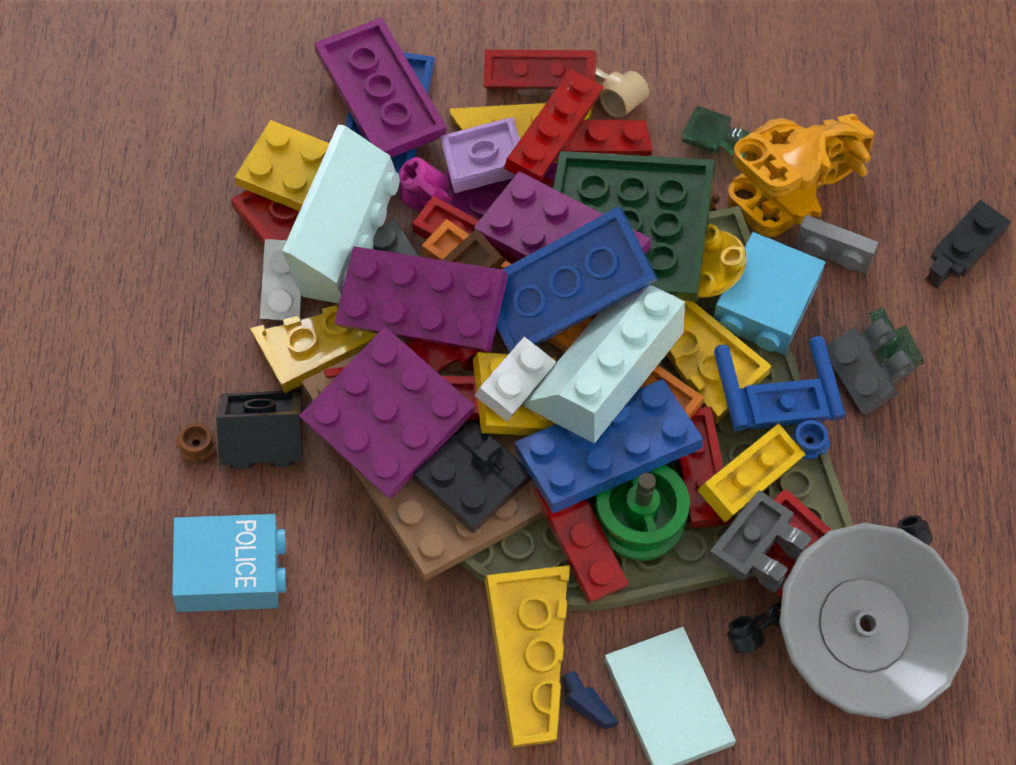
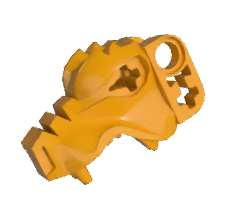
[727,114,875,237]

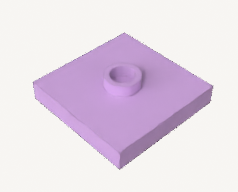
[440,117,520,193]

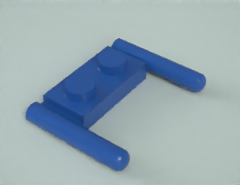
[714,336,846,431]

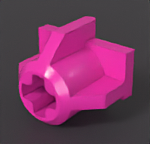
[399,157,452,213]

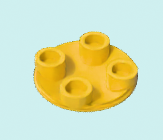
[698,224,747,298]

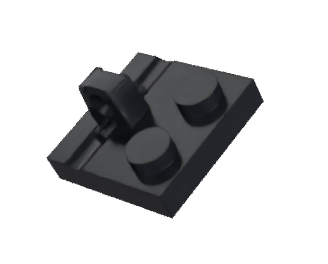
[413,420,531,534]

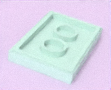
[604,627,736,765]

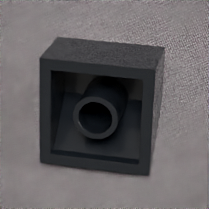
[216,390,303,469]

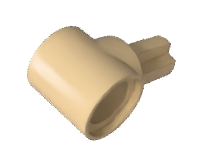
[595,68,649,119]

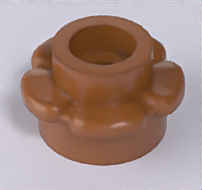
[176,422,216,461]

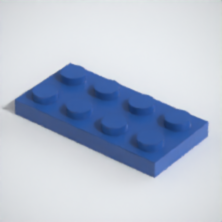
[497,206,658,353]
[515,379,703,513]

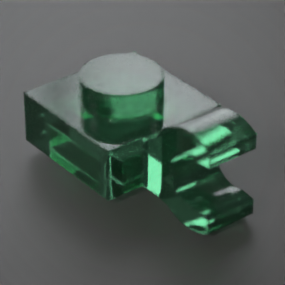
[682,105,750,158]
[869,307,924,367]

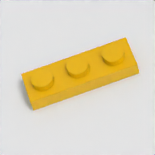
[697,423,806,522]

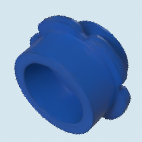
[790,420,830,459]

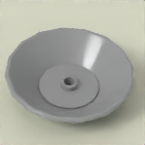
[780,523,969,719]

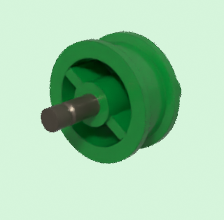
[594,465,690,561]

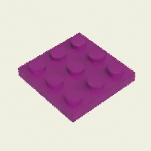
[299,327,476,500]

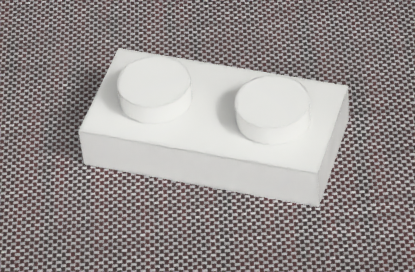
[260,239,302,320]
[474,337,556,421]

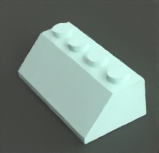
[282,125,400,304]
[524,285,685,444]

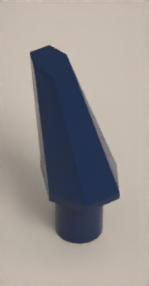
[561,671,619,729]

